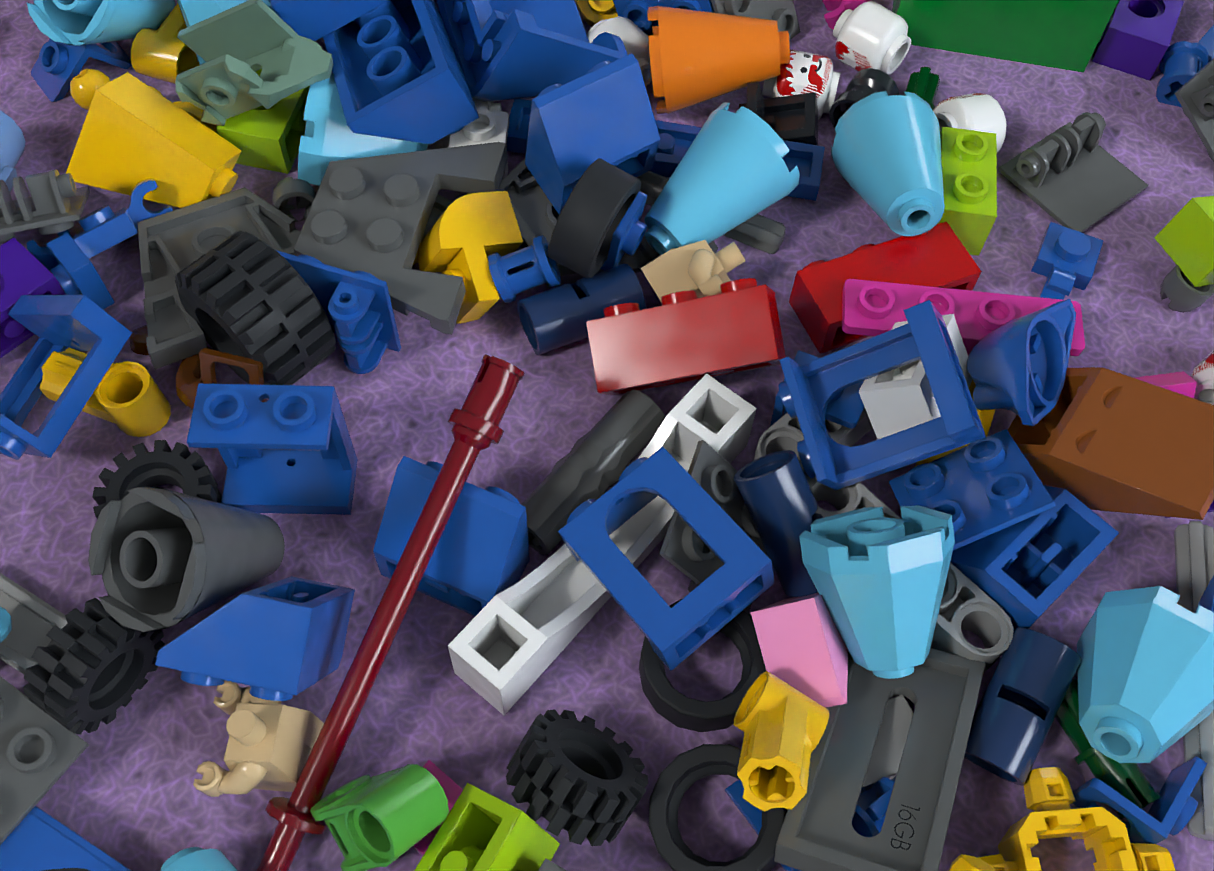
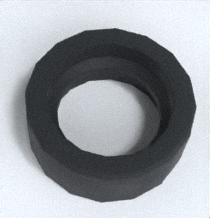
[548,158,641,278]
[639,599,766,733]
[649,744,788,871]

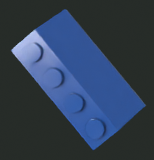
[323,0,480,144]

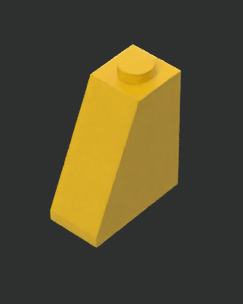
[66,72,242,208]

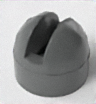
[272,177,316,222]
[1160,265,1214,313]

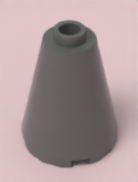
[88,487,285,632]

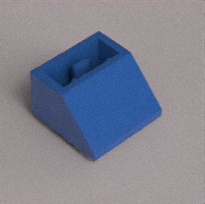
[525,53,661,215]
[373,456,530,616]
[950,485,1119,632]
[155,576,355,701]

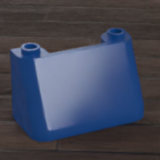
[437,0,628,102]

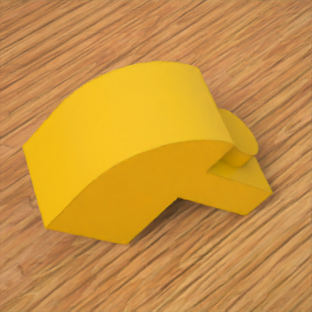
[418,191,523,324]

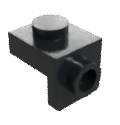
[738,81,819,146]

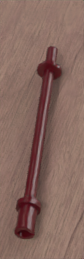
[256,354,525,871]

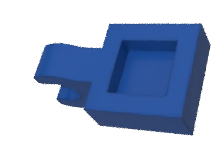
[73,179,173,259]
[1031,222,1104,300]
[26,230,115,309]

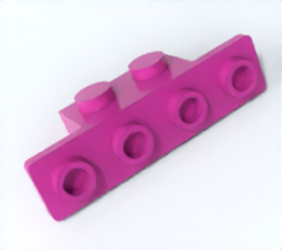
[842,279,1085,356]

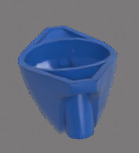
[967,299,1076,426]

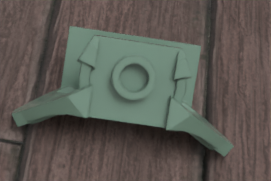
[175,0,334,126]

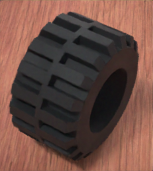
[175,230,336,385]

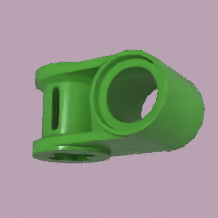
[310,764,449,871]

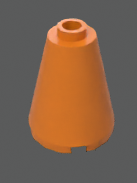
[648,6,790,114]

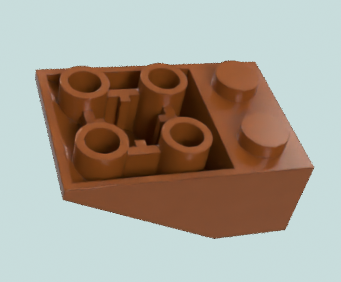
[1007,367,1214,520]

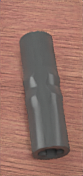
[521,389,665,555]

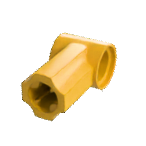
[131,3,200,84]
[39,348,171,437]
[734,671,829,812]

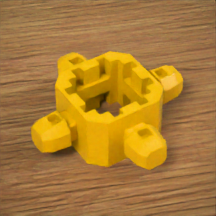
[978,767,1175,871]

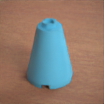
[26,0,175,46]
[831,91,945,236]
[644,102,800,255]

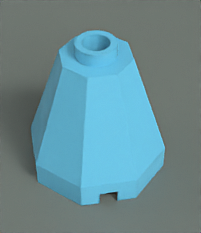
[298,73,428,186]
[799,506,955,679]
[1077,586,1214,763]

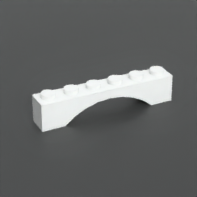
[448,373,757,715]

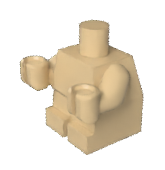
[641,240,746,303]
[193,681,324,797]

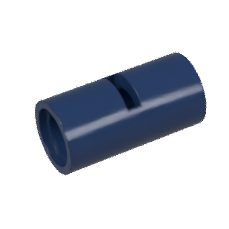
[517,263,646,355]
[734,450,823,597]
[964,628,1081,786]

